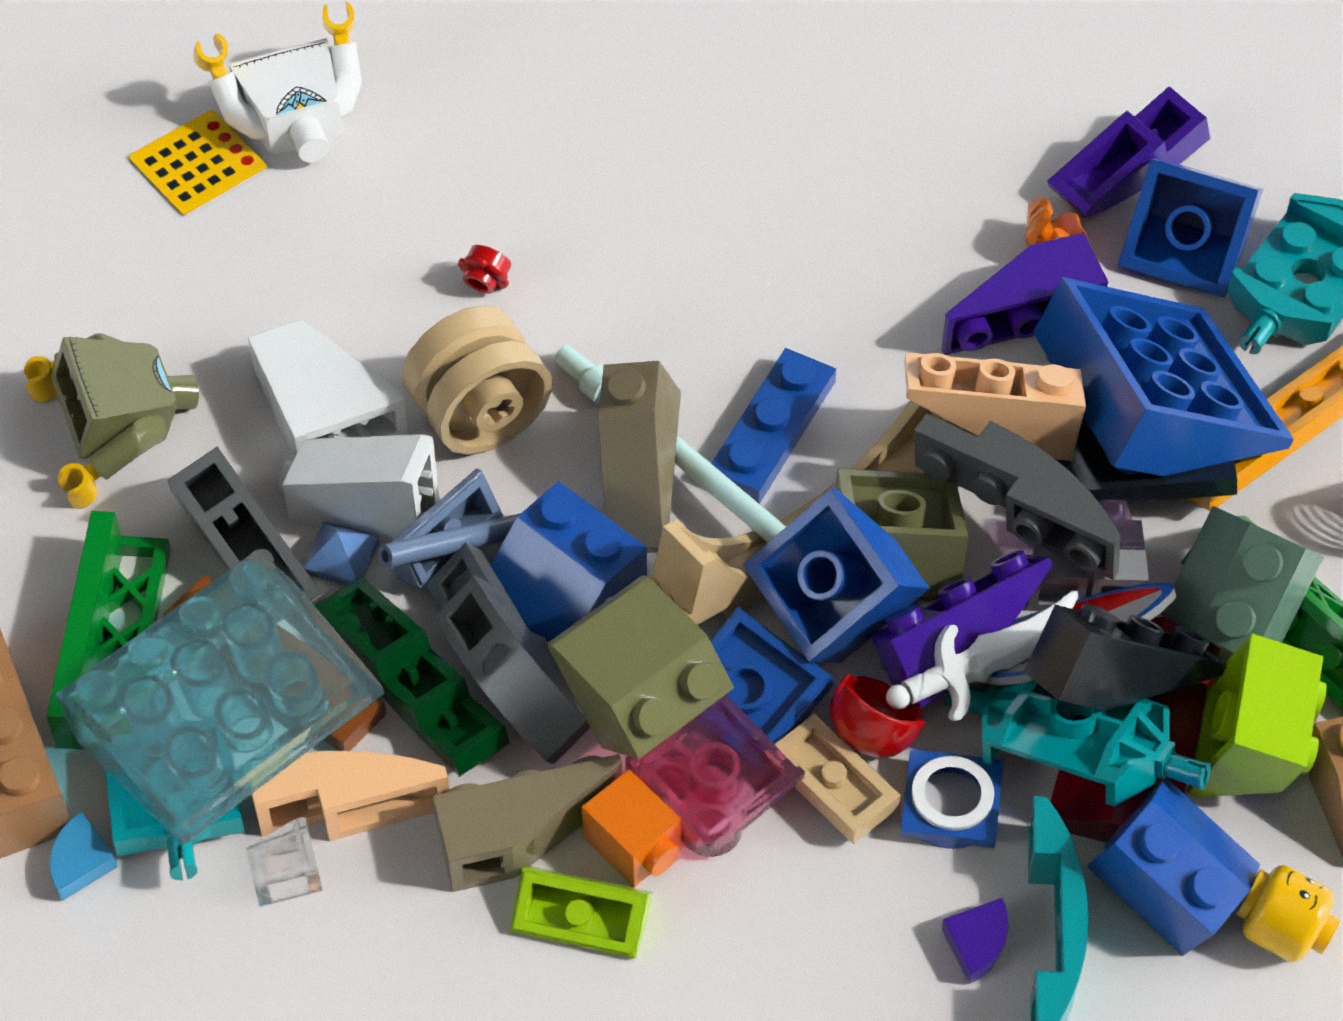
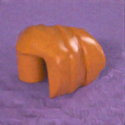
[1025,197,1087,247]

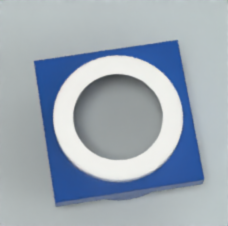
[900,748,1004,849]

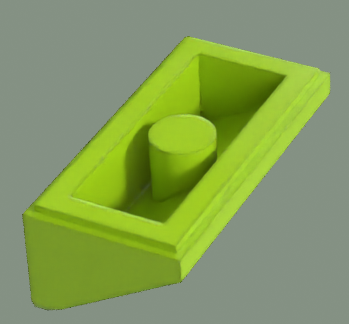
[510,866,653,958]

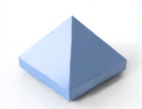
[303,522,380,585]

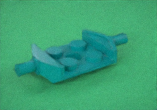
[1227,193,1343,355]
[945,680,1211,807]

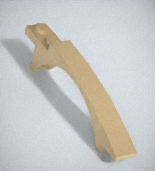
[605,400,978,625]

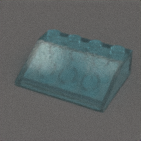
[55,550,384,846]

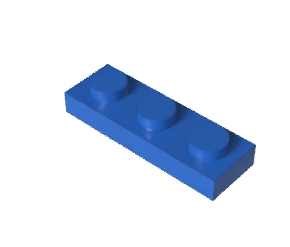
[711,348,836,504]

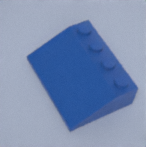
[1033,277,1294,476]

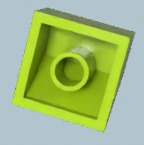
[1187,633,1327,797]

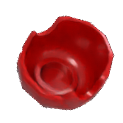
[830,674,925,758]

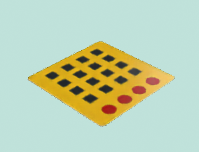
[129,110,268,215]

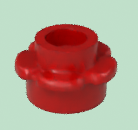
[458,245,512,294]

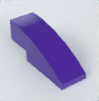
[1047,86,1211,218]

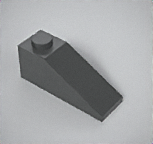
[167,446,321,625]

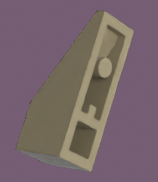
[598,360,681,553]

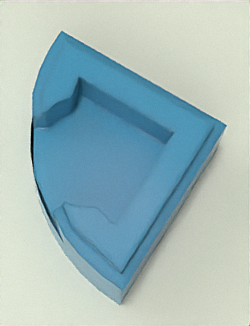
[50,812,118,901]

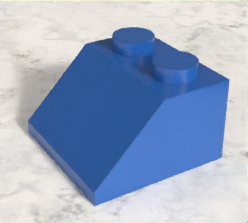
[1118,158,1263,298]
[490,481,647,642]
[743,488,930,663]
[1086,778,1260,956]

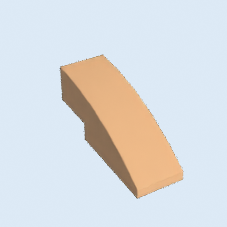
[244,751,450,841]

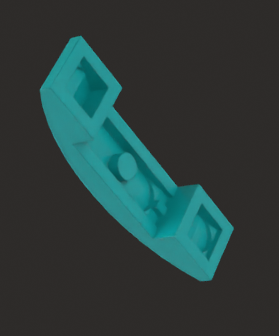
[1027,796,1088,1021]

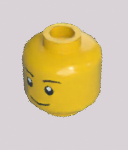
[1236,865,1340,963]

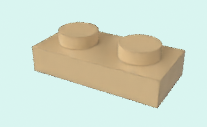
[768,713,901,844]

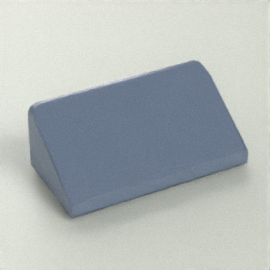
[392,468,503,588]

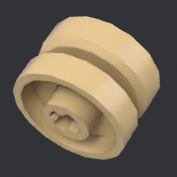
[402,305,552,455]

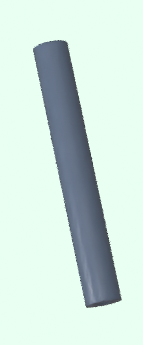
[378,513,521,568]

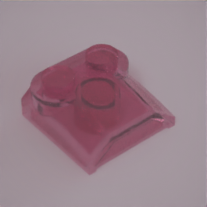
[625,693,805,858]

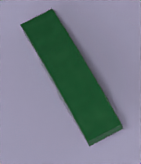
[312,576,510,777]

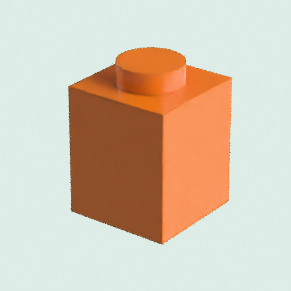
[581,769,681,887]

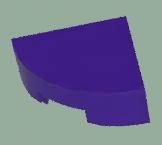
[942,898,1008,984]

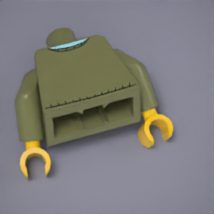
[24,333,199,509]

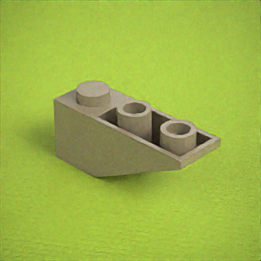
[433,754,622,892]

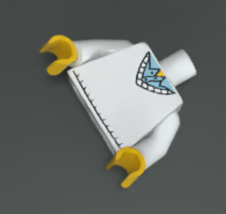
[193,1,362,162]

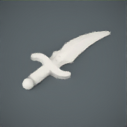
[886,590,1078,721]

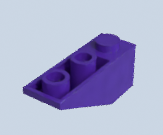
[941,232,1109,355]
[870,550,1053,707]

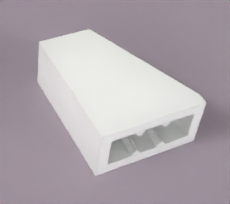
[248,319,409,458]
[278,434,440,544]

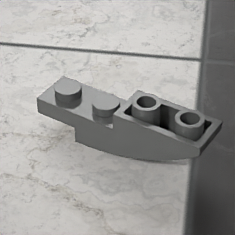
[914,414,1120,580]
[426,542,591,765]

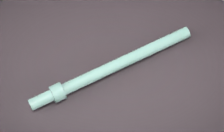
[555,345,786,542]

